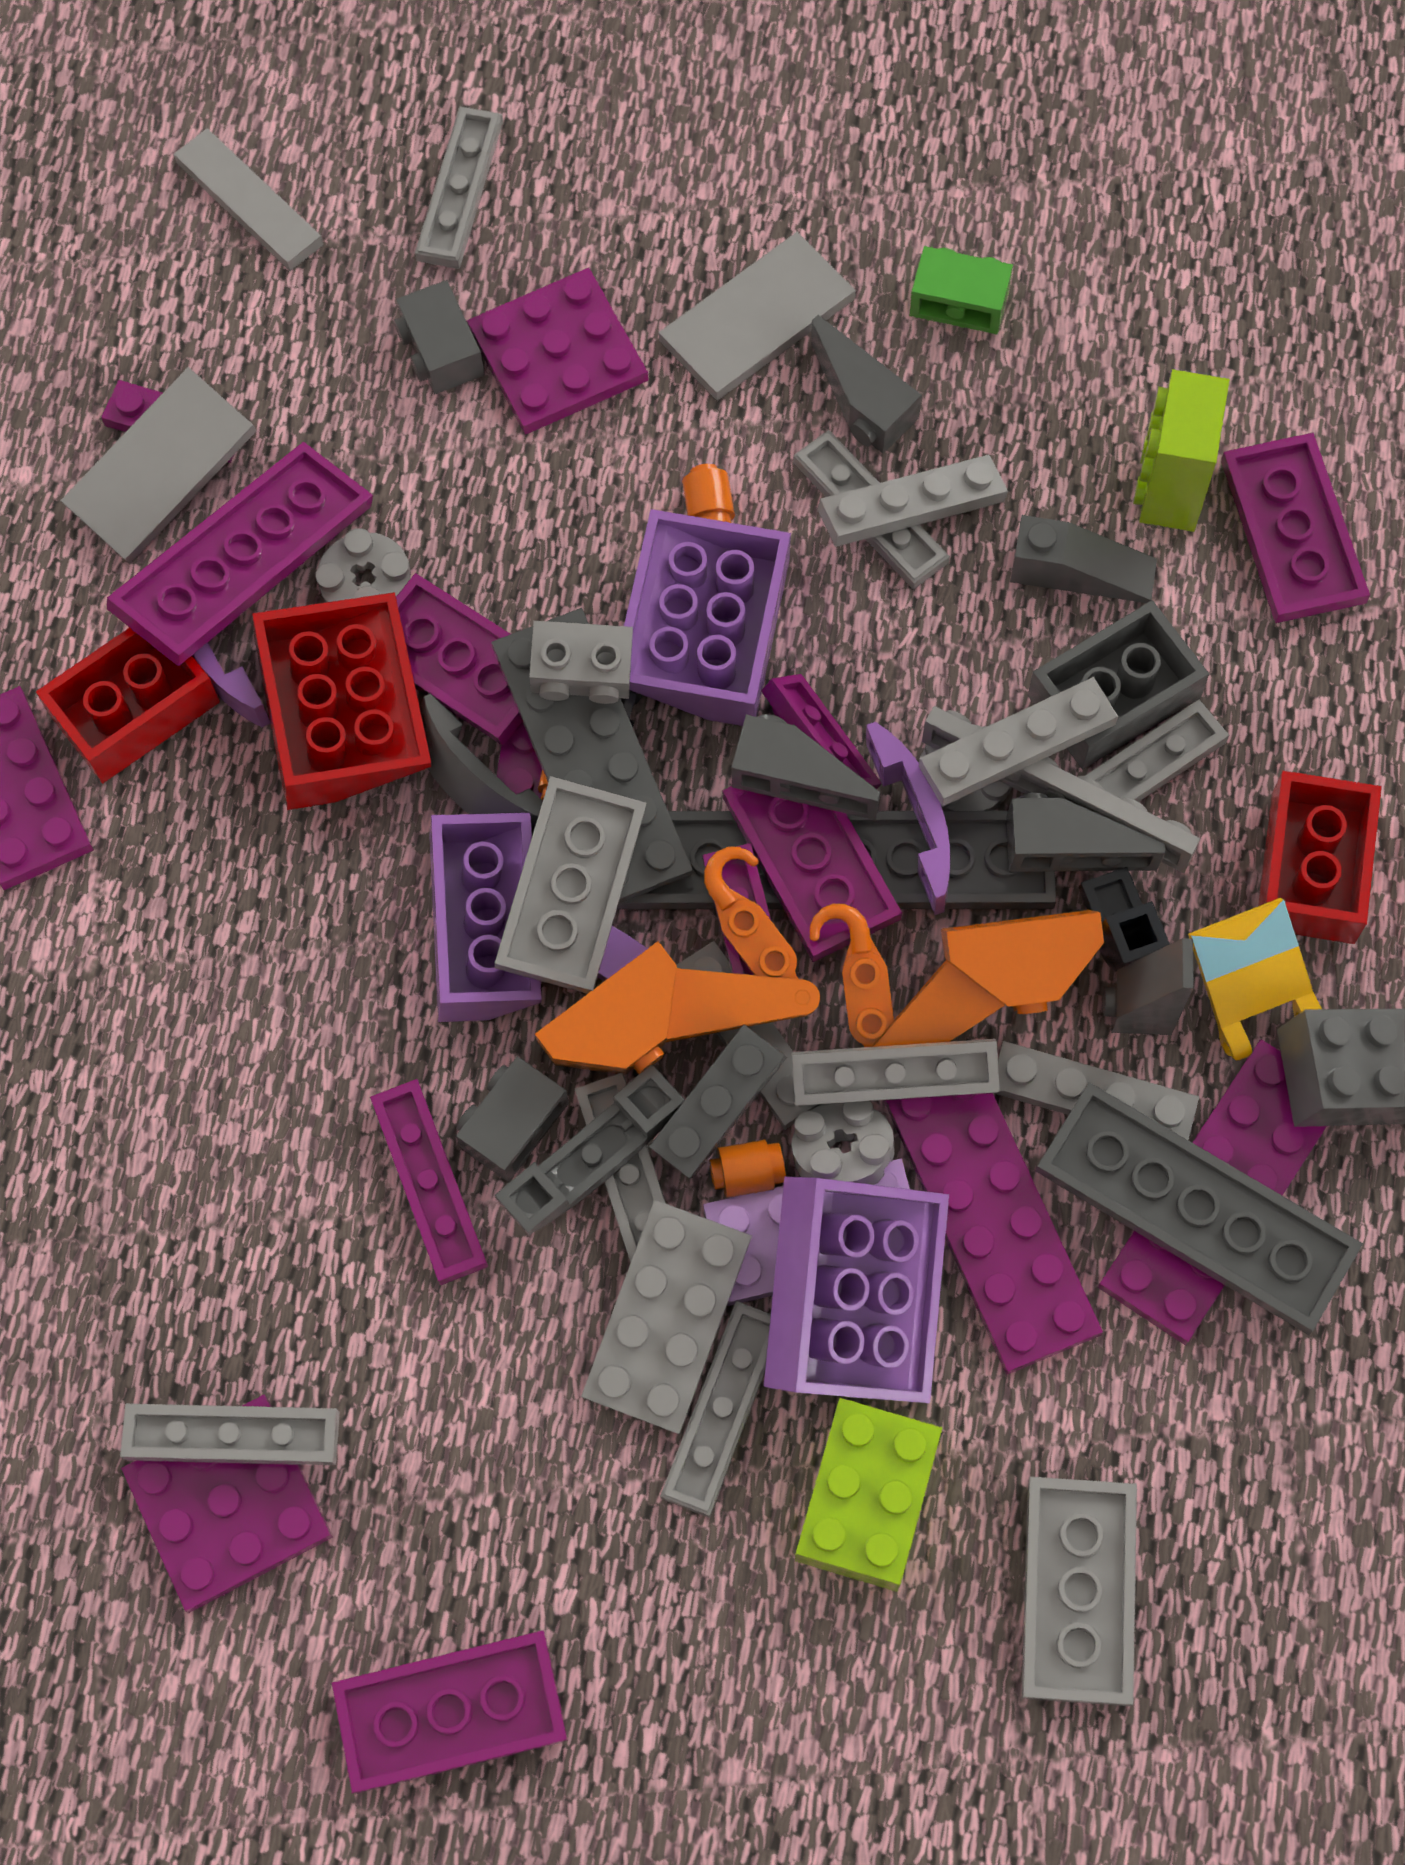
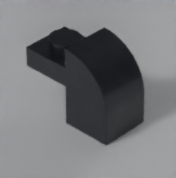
[1078,867,1170,972]

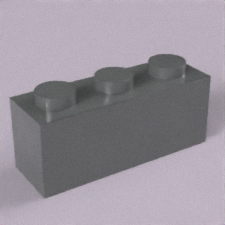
[649,1024,787,1178]

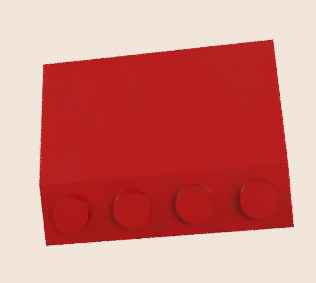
[252,592,431,810]

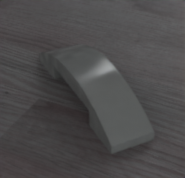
[420,694,543,836]
[495,1064,685,1235]

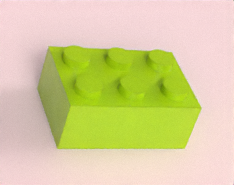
[1133,369,1230,532]
[795,1397,942,1592]

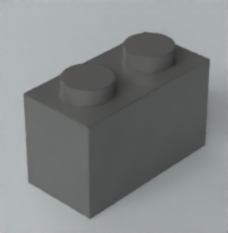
[393,280,485,395]
[456,1056,569,1183]

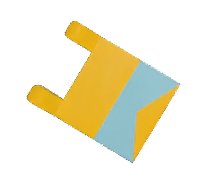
[1188,898,1322,1060]

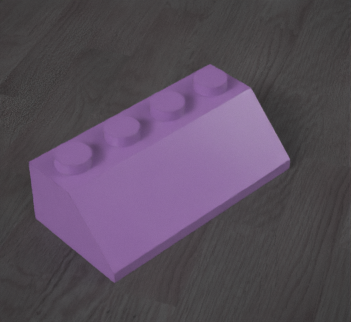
[429,813,542,1022]

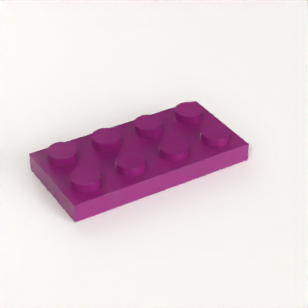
[1221,432,1370,624]
[396,573,523,746]
[0,686,94,890]
[722,786,902,962]
[331,1630,568,1794]

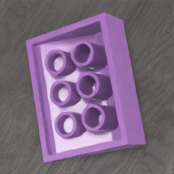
[624,509,791,726]
[764,1176,949,1403]

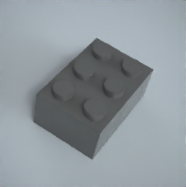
[1028,600,1209,770]
[1277,1009,1405,1127]

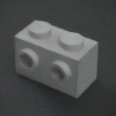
[529,621,633,704]

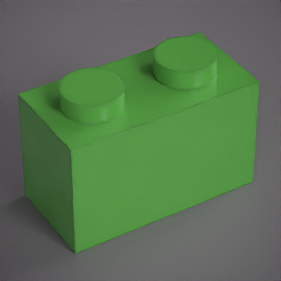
[909,246,1013,335]

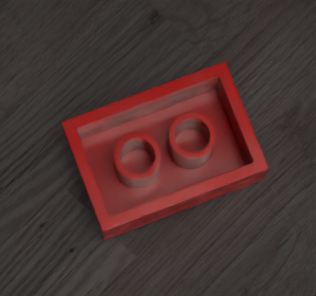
[36,627,220,784]
[1258,770,1382,944]

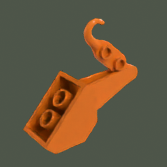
[535,847,820,1075]
[809,904,1104,1047]

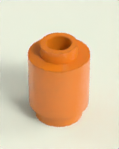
[682,464,735,523]
[709,1140,786,1198]

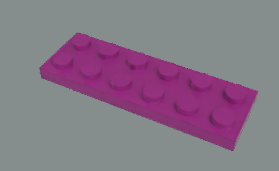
[107,441,373,666]
[1097,1039,1327,1346]
[883,1093,1103,1375]

